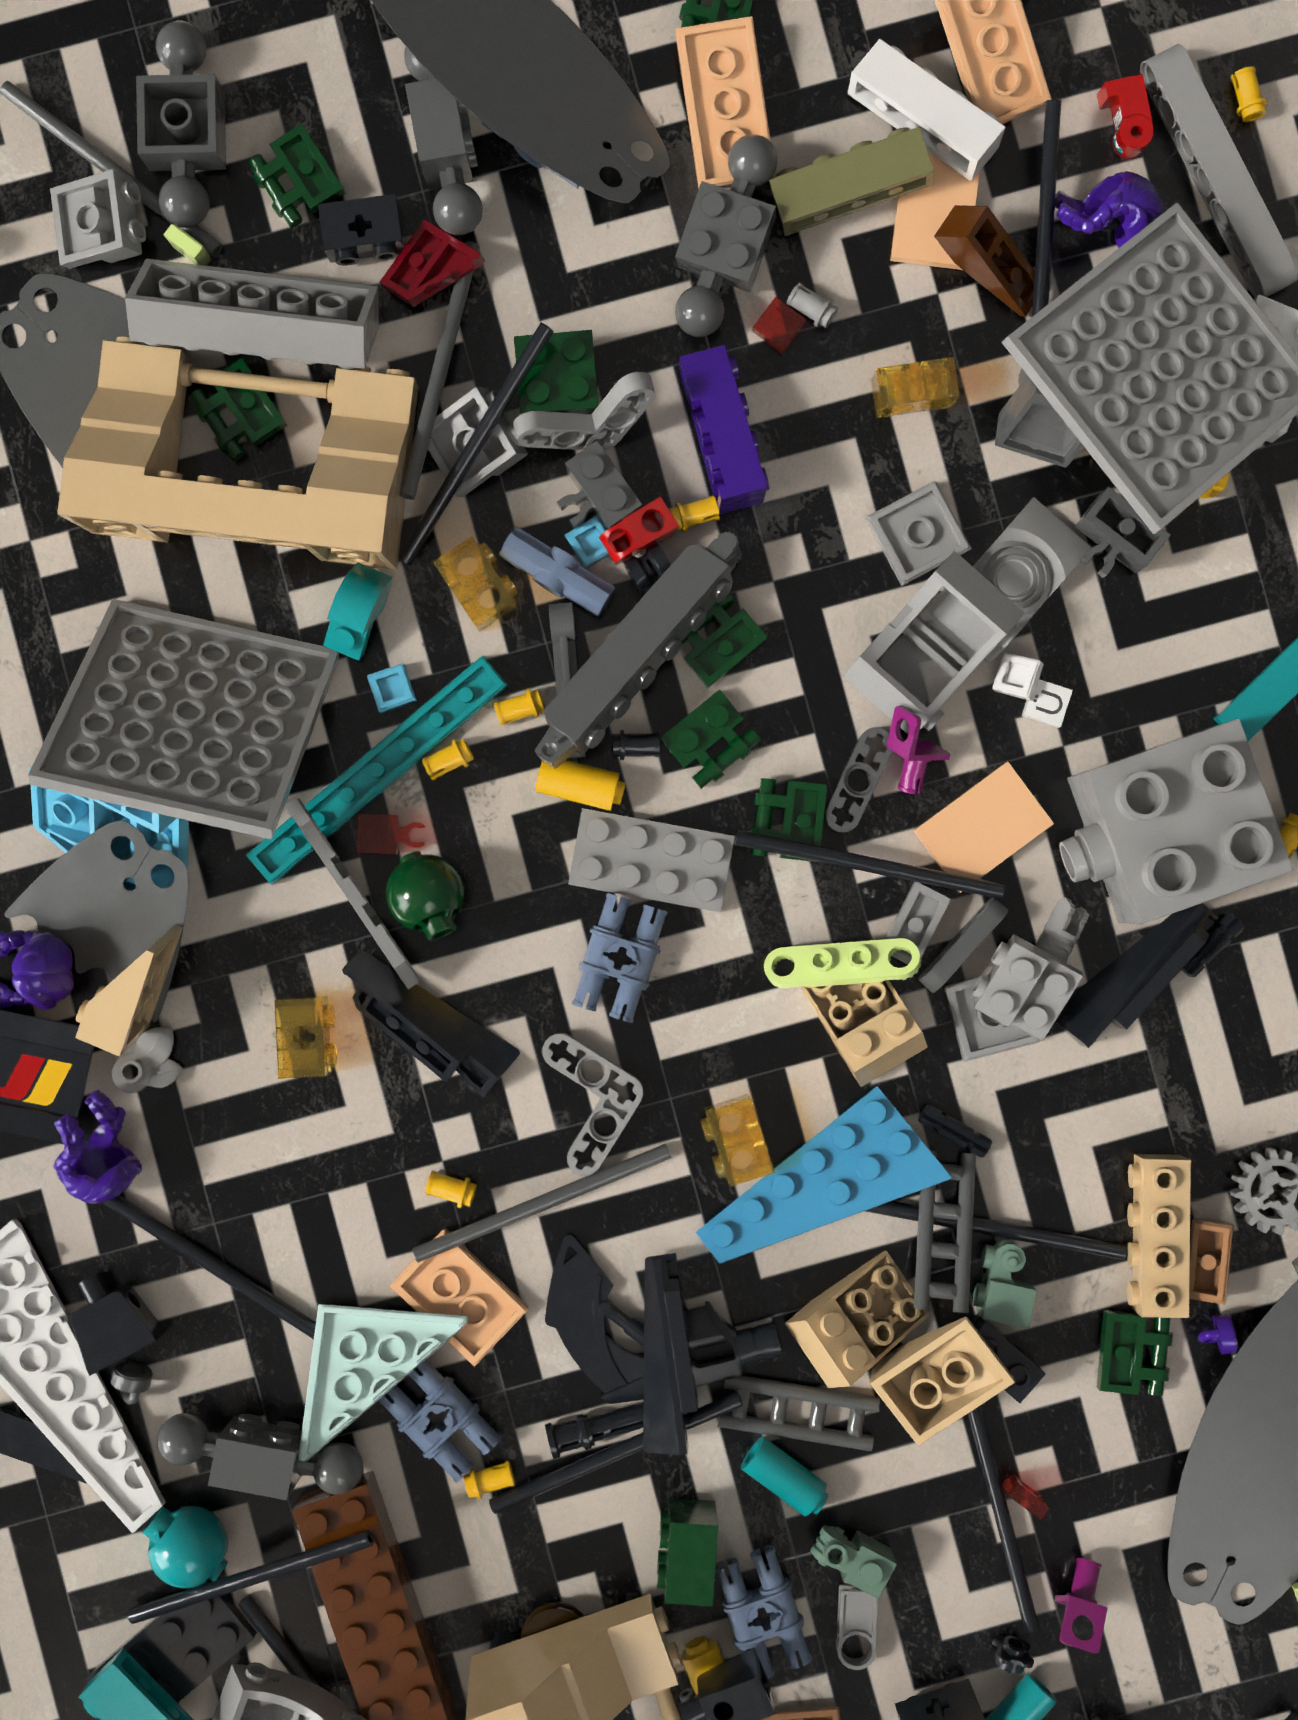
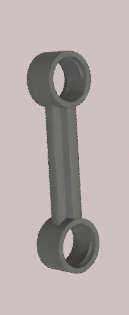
[549,602,585,758]

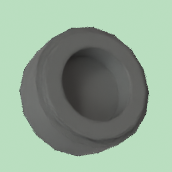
[111,1361,153,1405]

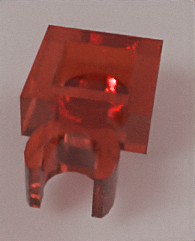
[357,814,426,854]

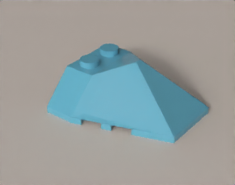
[30,767,189,891]

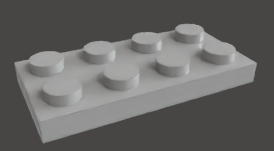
[568,808,735,912]

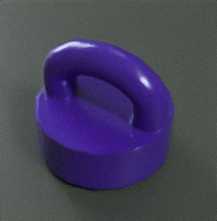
[1198,1313,1238,1355]

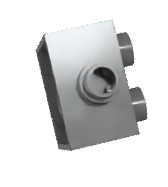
[1059,719,1294,924]

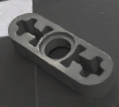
[824,727,892,833]
[918,898,1009,993]

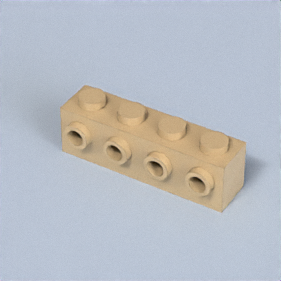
[1126,1154,1191,1318]

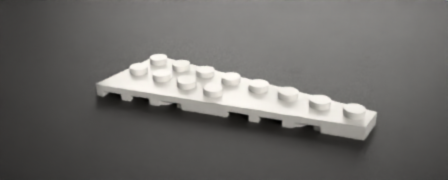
[0,1218,165,1533]

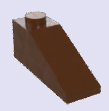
[934,205,1035,317]

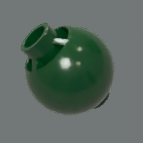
[386,851,465,941]

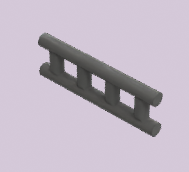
[914,1150,976,1313]
[717,1375,880,1451]

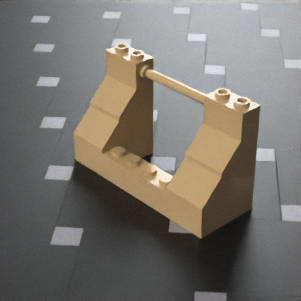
[58,337,419,570]
[465,1593,682,1720]

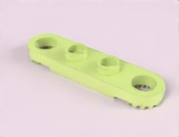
[764,938,922,989]

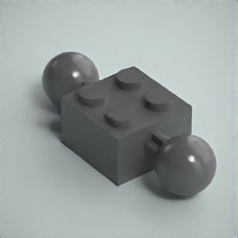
[136,20,226,228]
[404,47,483,235]
[675,134,778,337]
[157,1413,364,1500]

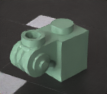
[973,1239,1037,1329]
[810,1525,897,1599]

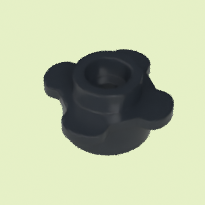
[992,1635,1034,1674]

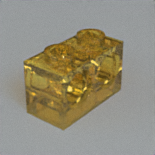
[871,357,960,418]
[433,536,518,632]
[700,1094,775,1187]

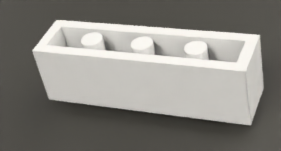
[848,39,1005,181]

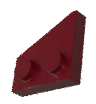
[380,219,485,307]

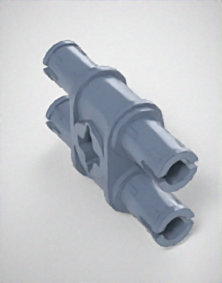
[572,893,668,1023]
[378,1359,502,1483]
[715,1545,812,1679]

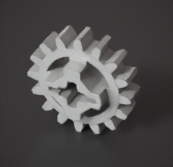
[1230,1148,1298,1235]

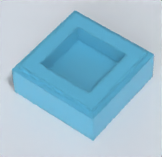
[565,515,609,569]
[367,663,417,713]

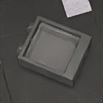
[995,375,1084,468]

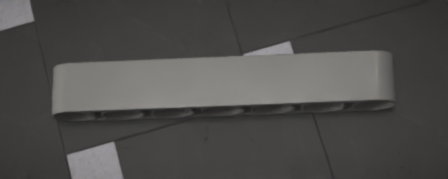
[1140,44,1298,297]

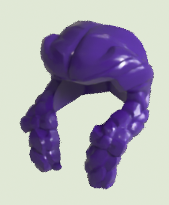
[1055,171,1164,248]
[0,930,74,1010]
[53,1090,142,1204]

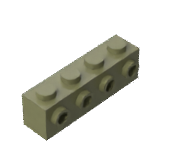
[769,127,934,236]

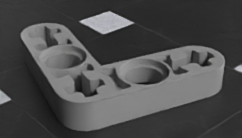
[513,372,656,450]
[542,1033,643,1176]

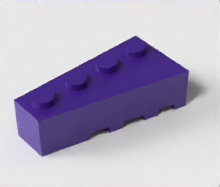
[679,345,770,514]

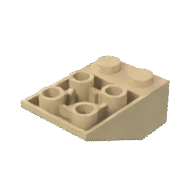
[801,940,928,1087]
[784,1251,930,1388]

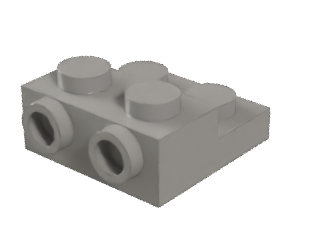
[50,169,146,269]
[428,387,528,497]
[971,934,1083,1041]

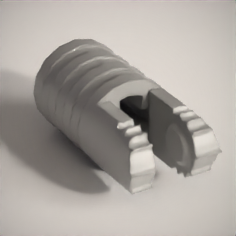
[1035,897,1090,962]

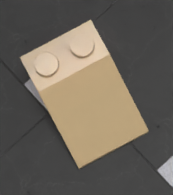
[75,924,183,1057]
[870,1317,1015,1446]

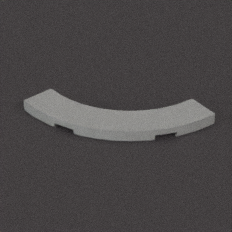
[285,797,420,989]

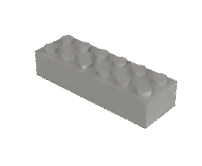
[125,259,379,369]

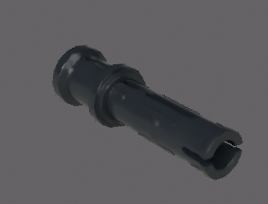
[545,1402,644,1459]

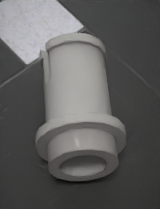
[787,282,838,328]

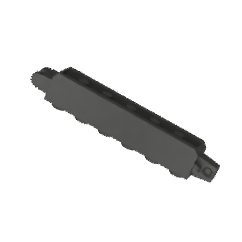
[535,531,742,769]

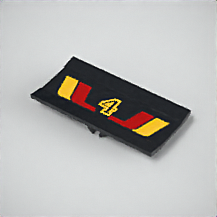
[0,1009,94,1144]

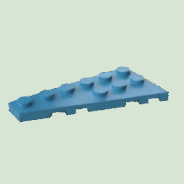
[696,1086,953,1264]

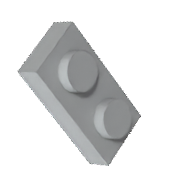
[885,882,951,965]

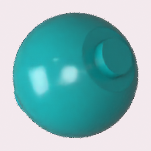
[142,1505,228,1588]

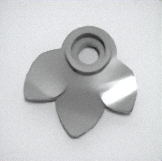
[111,1027,183,1093]

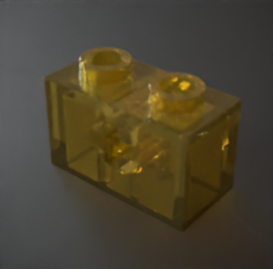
[274,996,337,1079]

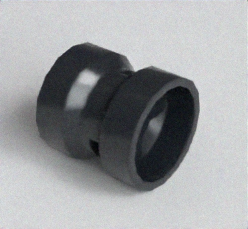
[623,542,671,595]

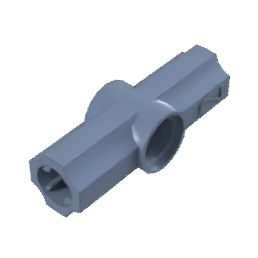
[499,526,616,617]

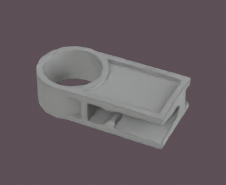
[836,1584,878,1670]

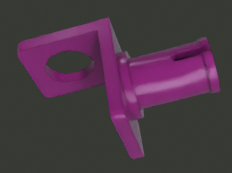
[886,706,951,794]
[1054,1558,1108,1653]

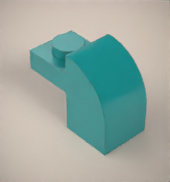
[323,562,393,661]

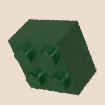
[514,330,599,415]
[657,1498,718,1607]

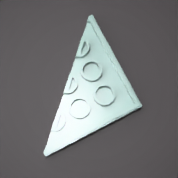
[298,1304,469,1461]

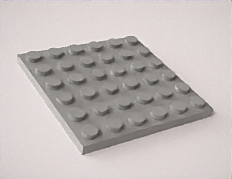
[1002,203,1298,534]
[28,599,339,839]

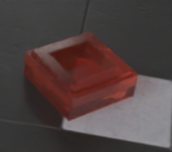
[752,297,806,354]
[1002,1474,1049,1520]

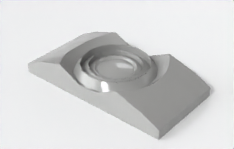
[931,497,1092,664]

